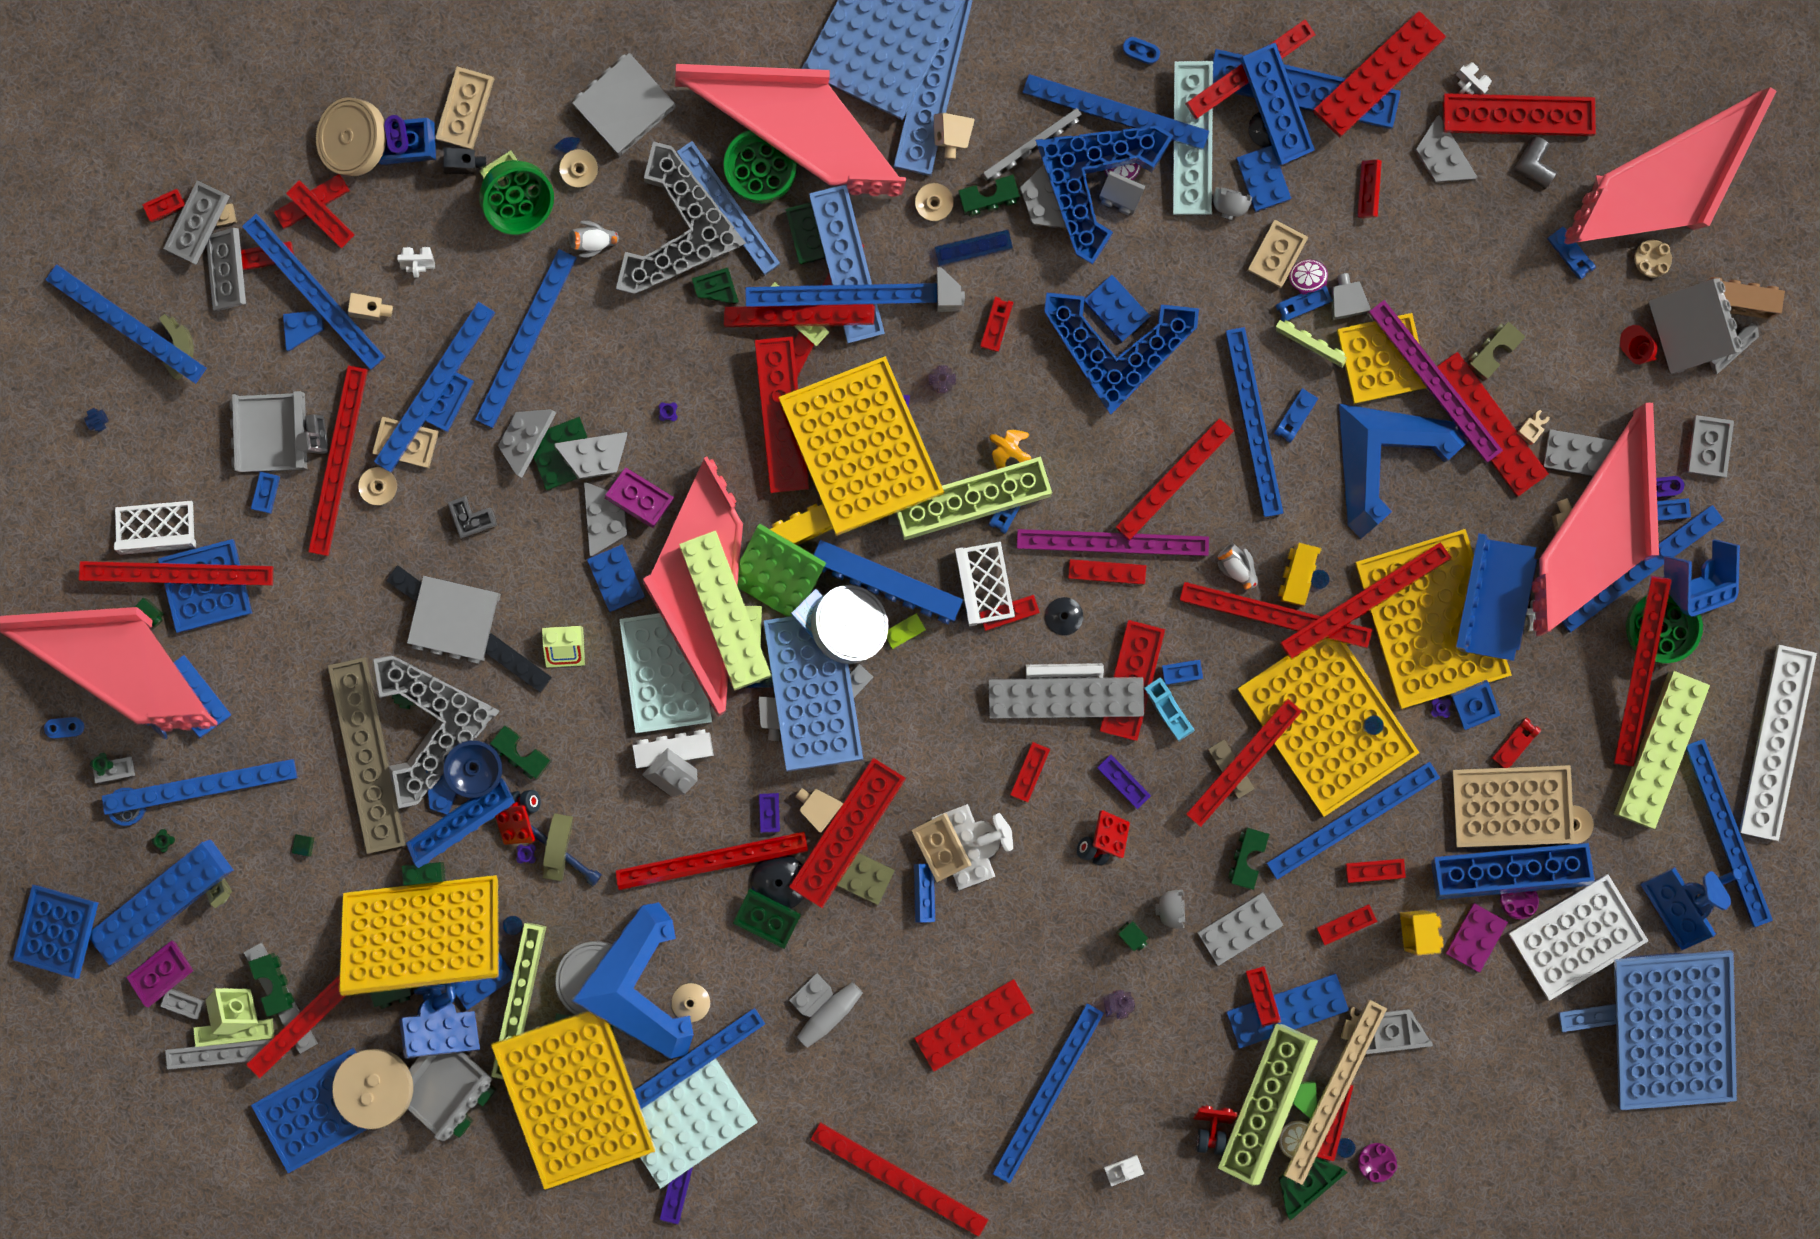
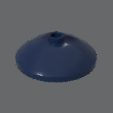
[444,740,502,798]

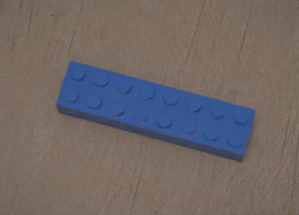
[814,540,963,625]
[89,840,234,966]
[1431,843,1595,900]

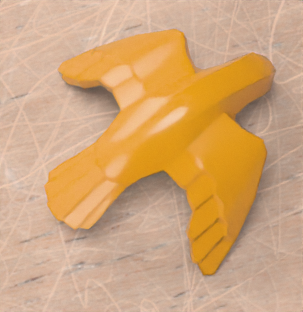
[989,430,1031,469]

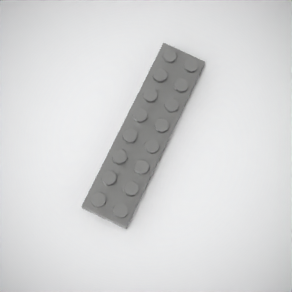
[989,677,1144,718]

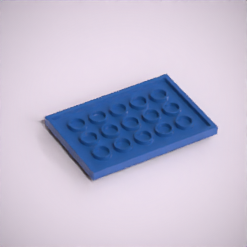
[251,1048,367,1173]

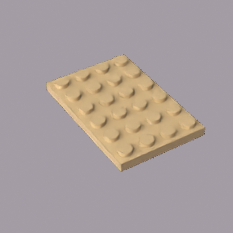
[1452,765,1575,847]

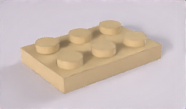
[1247,220,1308,288]
[373,417,439,468]
[912,813,971,882]

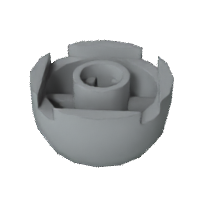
[1213,187,1252,220]
[1156,890,1185,928]

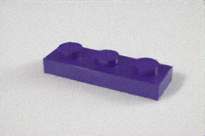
[1097,754,1151,809]
[660,1167,693,1224]

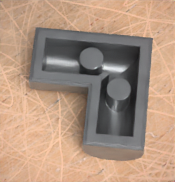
[1513,136,1557,189]
[295,414,329,454]
[448,496,497,539]

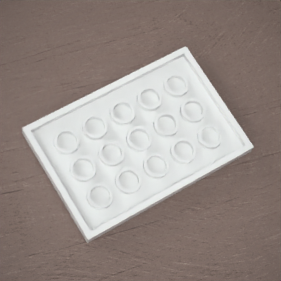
[1508,874,1648,1001]

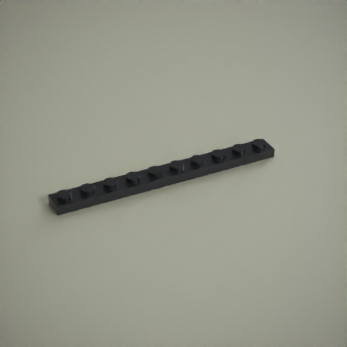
[386,565,552,693]

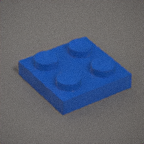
[1451,680,1500,730]

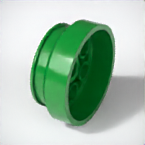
[724,130,797,203]
[479,160,554,235]
[1626,594,1703,664]

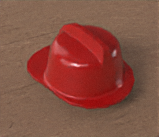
[1620,325,1657,365]

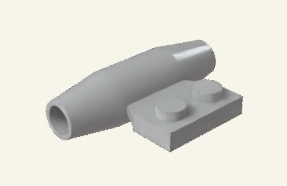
[789,973,863,1048]

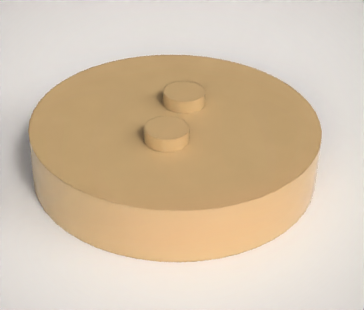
[316,98,387,176]
[333,1049,413,1129]

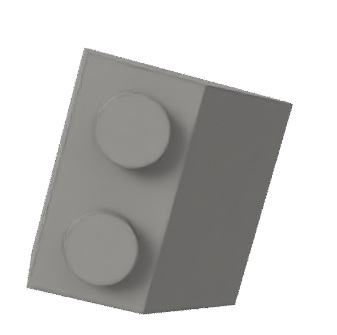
[1099,171,1145,215]
[936,267,965,312]
[642,748,697,797]

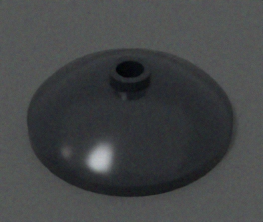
[751,855,804,909]

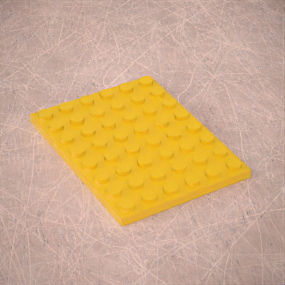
[779,356,944,536]
[1355,529,1512,709]
[1237,638,1420,817]
[340,875,499,996]
[491,1011,655,1190]

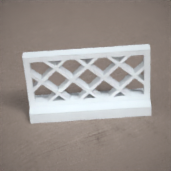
[114,501,196,555]
[955,542,1015,626]
[1026,663,1104,679]

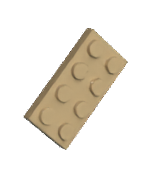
[435,67,494,149]

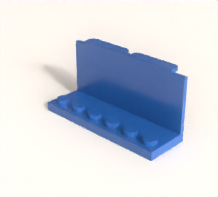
[1456,533,1537,661]

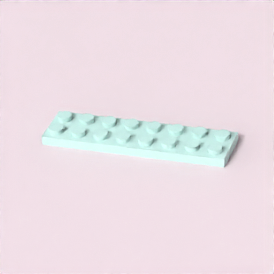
[1173,61,1213,215]

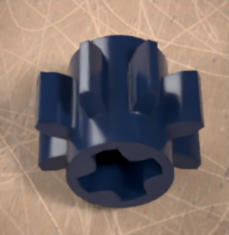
[84,407,109,432]

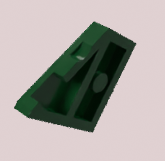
[692,267,739,304]

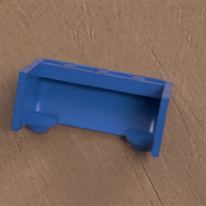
[1664,539,1740,616]

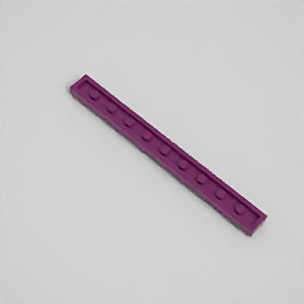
[1368,300,1503,463]
[1017,529,1209,556]

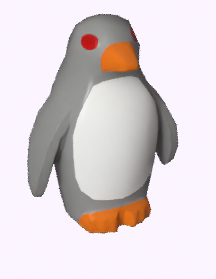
[568,221,619,257]
[1218,542,1258,590]

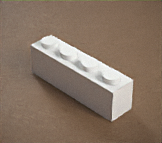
[633,730,714,768]

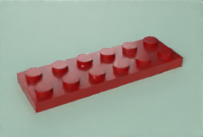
[1100,620,1166,741]
[914,979,1034,1071]

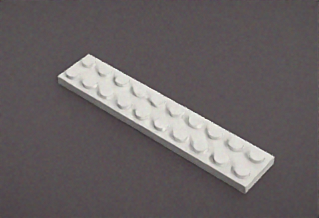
[1739,645,1817,841]

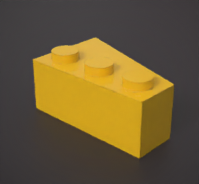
[1278,543,1321,607]

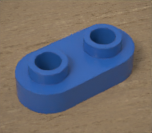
[1123,37,1160,65]
[44,717,84,738]

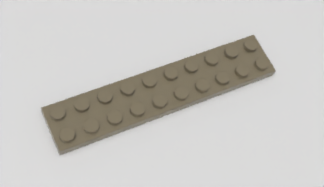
[328,657,406,854]

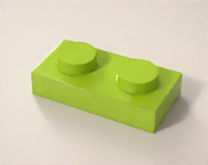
[886,613,926,649]

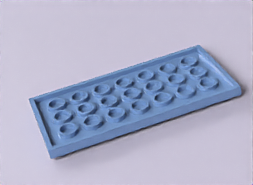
[764,616,863,772]

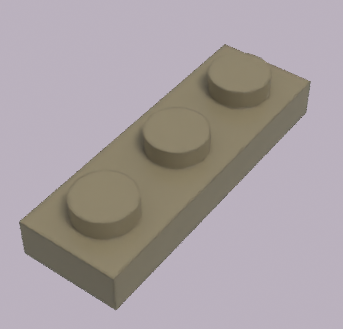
[1208,739,1255,799]

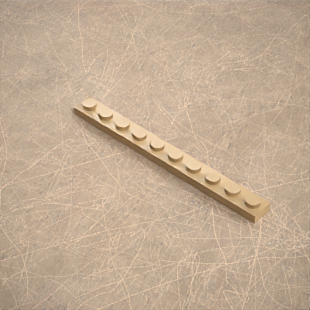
[1284,1000,1387,1185]

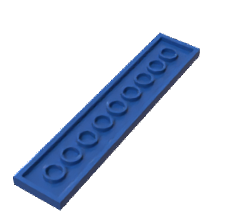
[1213,49,1401,129]

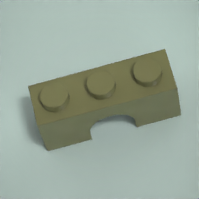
[1468,321,1526,381]

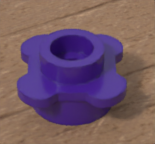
[659,402,678,421]
[1431,698,1451,718]
[516,844,536,864]

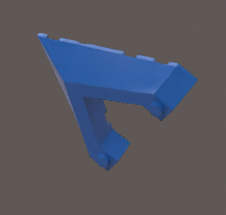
[1035,126,1173,265]
[1044,293,1199,415]
[1339,404,1468,539]
[571,902,694,1059]

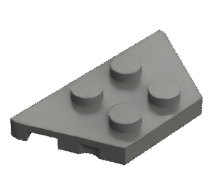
[1415,115,1477,183]
[1020,164,1066,228]
[498,409,556,478]
[554,432,627,479]
[584,483,627,556]
[1366,1009,1433,1054]

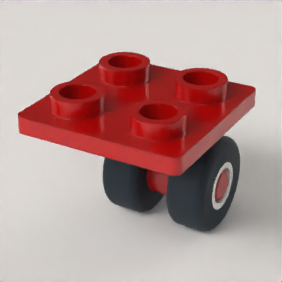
[495,790,541,845]
[1077,810,1130,866]
[1194,1106,1237,1155]

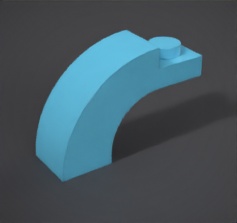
[1145,677,1195,741]

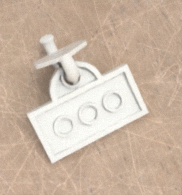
[932,804,1013,890]

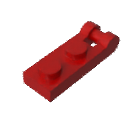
[980,296,1013,352]
[1492,717,1541,768]

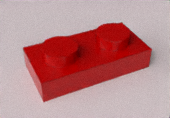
[142,189,185,223]

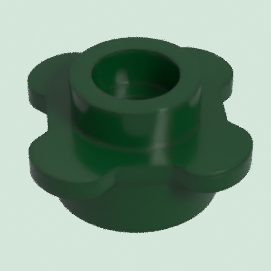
[90,753,114,776]
[152,829,175,852]

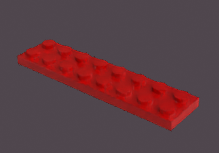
[1313,11,1446,138]
[1443,93,1596,136]
[754,336,809,493]
[1437,352,1549,497]
[789,758,906,908]

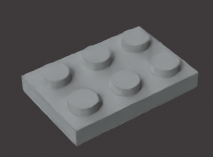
[1687,415,1734,478]

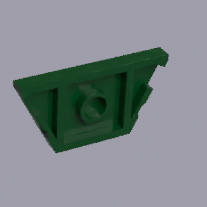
[1279,1157,1348,1221]

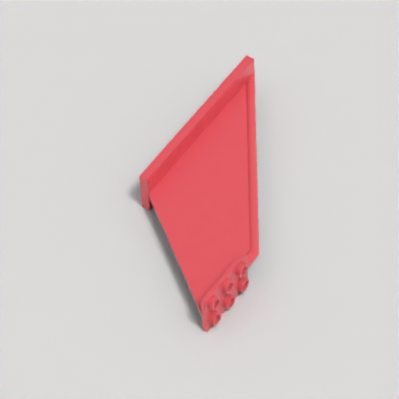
[675,64,906,197]
[1564,87,1776,244]
[1532,403,1659,636]
[643,456,743,717]
[0,607,217,731]

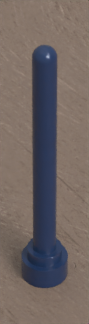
[531,825,602,887]

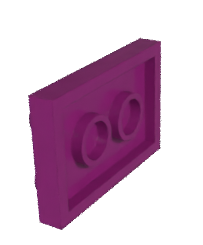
[604,467,674,528]
[1445,903,1508,973]
[126,940,193,1008]

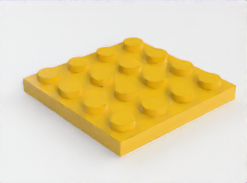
[1337,313,1427,404]

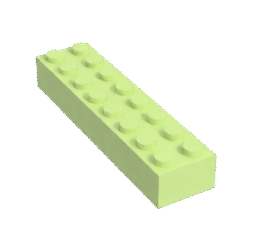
[896,457,1052,540]
[679,531,771,691]
[1614,671,1710,829]
[1218,1024,1318,1185]

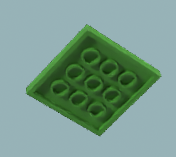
[737,524,826,617]

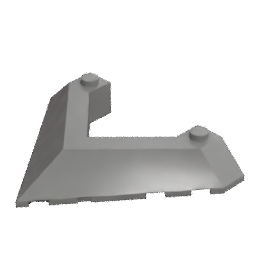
[616,142,746,294]
[372,655,499,808]

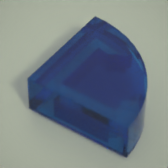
[555,137,581,154]

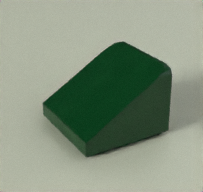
[292,834,315,856]

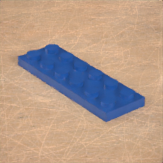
[1240,43,1315,165]
[406,778,515,868]
[1226,974,1349,1048]

